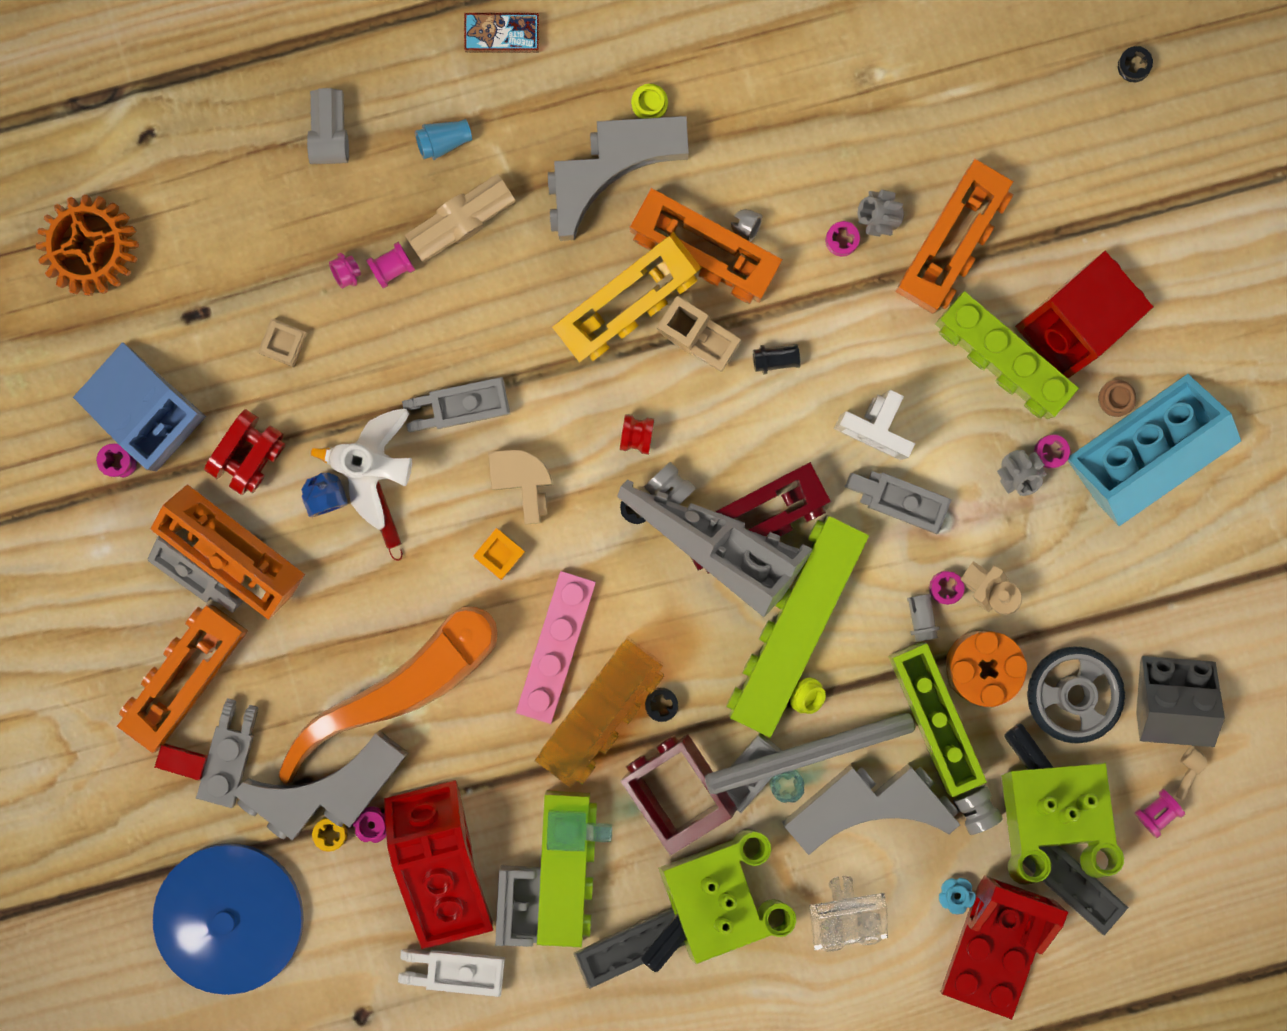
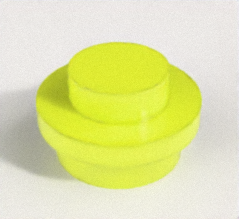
[631,84,668,119]
[790,677,826,714]

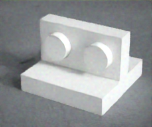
[834,390,915,460]

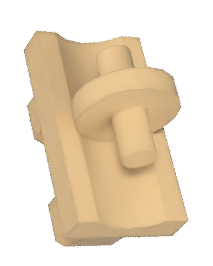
[961,561,1022,615]

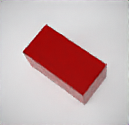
[154,743,208,781]

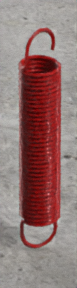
[376,482,403,561]

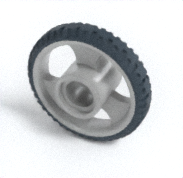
[1027,647,1125,744]

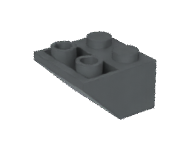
[1136,656,1225,747]

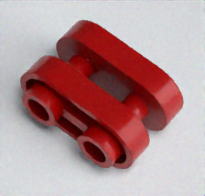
[204,409,285,495]

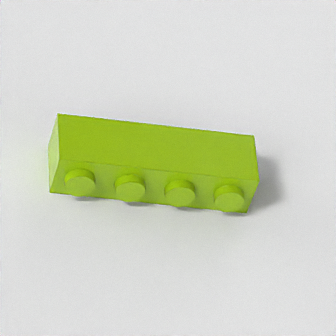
[888,641,987,797]
[537,791,597,948]

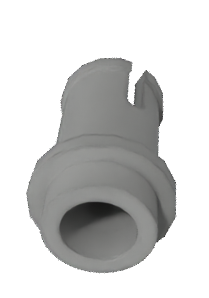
[907,594,940,642]

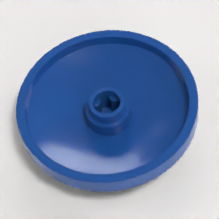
[153,844,304,995]

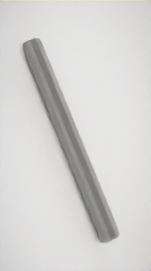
[705,713,915,794]

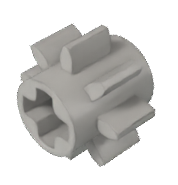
[858,190,904,237]
[997,450,1047,496]

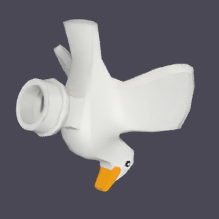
[311,409,412,530]

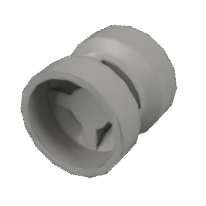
[644,462,696,505]
[953,785,1003,835]

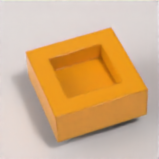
[473,528,526,580]

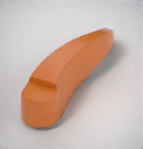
[279,607,498,784]

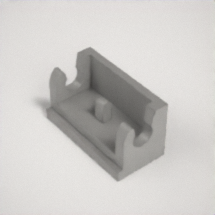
[495,865,541,947]

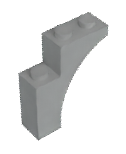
[548,116,689,241]
[233,730,409,840]
[782,764,960,855]

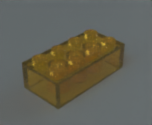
[534,636,664,788]

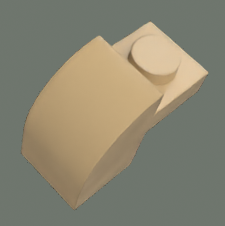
[657,296,741,372]
[488,450,553,524]

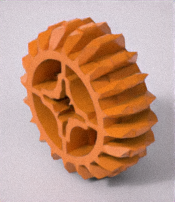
[36,195,139,296]

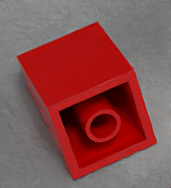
[1015,250,1154,378]

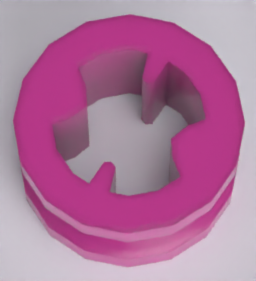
[825,221,860,257]
[1034,435,1070,469]
[929,571,965,605]

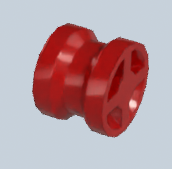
[619,414,654,455]

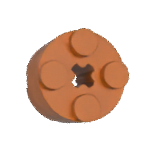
[946,630,1027,707]

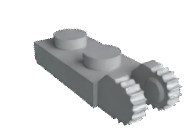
[402,377,511,432]
[196,698,258,808]

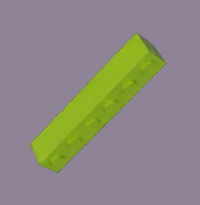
[726,516,869,738]

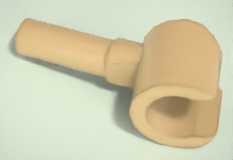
[1175,746,1207,800]

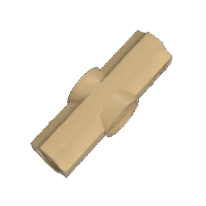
[405,174,516,263]

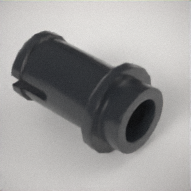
[753,344,800,375]

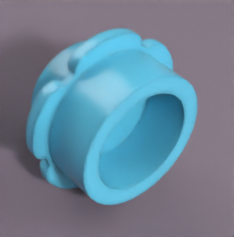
[939,878,976,914]

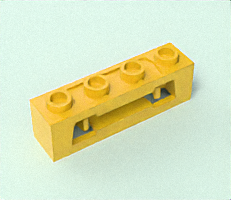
[552,232,701,363]

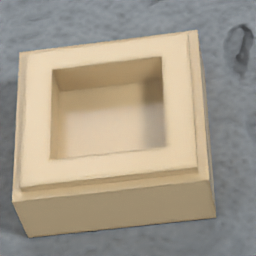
[258,318,307,367]

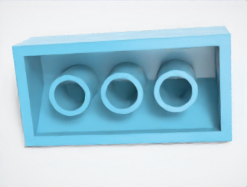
[1068,374,1241,526]

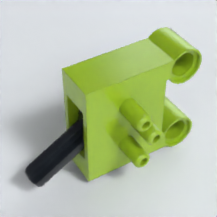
[1001,724,1124,885]
[641,829,796,972]

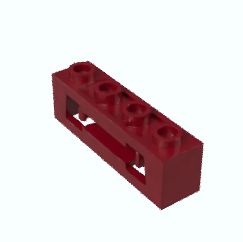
[690,462,831,574]

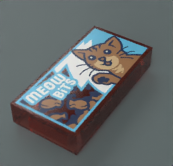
[464,13,539,53]

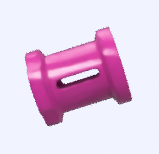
[366,241,415,289]
[96,443,137,478]
[1135,789,1186,838]

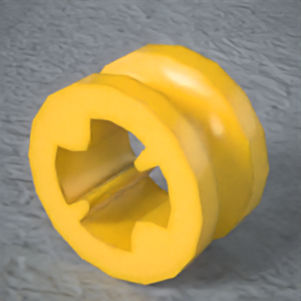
[312,817,348,852]

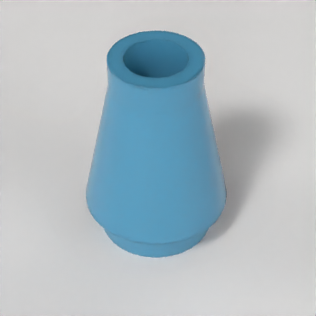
[415,119,472,160]

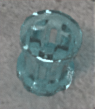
[769,769,804,803]

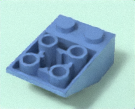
[73,342,206,472]

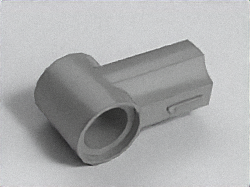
[307,88,349,164]

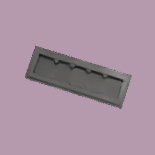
[1023,846,1129,936]
[573,908,685,989]

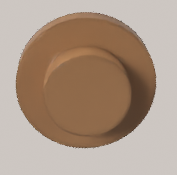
[1098,380,1136,417]

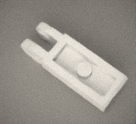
[398,949,505,997]

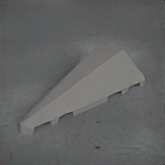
[617,480,813,617]

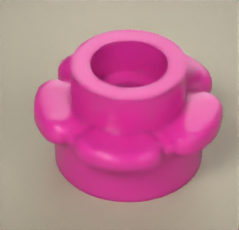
[329,253,361,289]
[353,806,386,843]

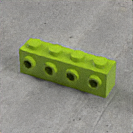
[935,291,1079,419]

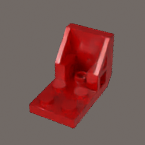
[384,780,494,949]
[940,875,1068,1020]

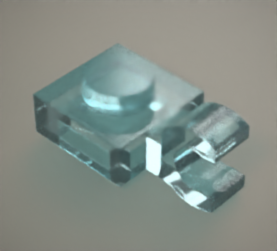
[547,810,612,851]

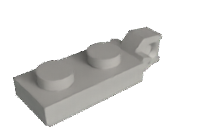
[845,471,952,534]
[148,536,243,613]

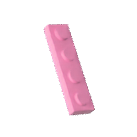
[516,571,596,724]

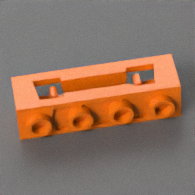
[895,159,1014,314]
[630,188,783,304]
[150,484,305,620]
[116,605,248,753]

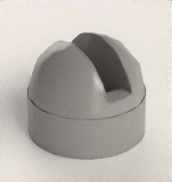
[731,209,762,242]

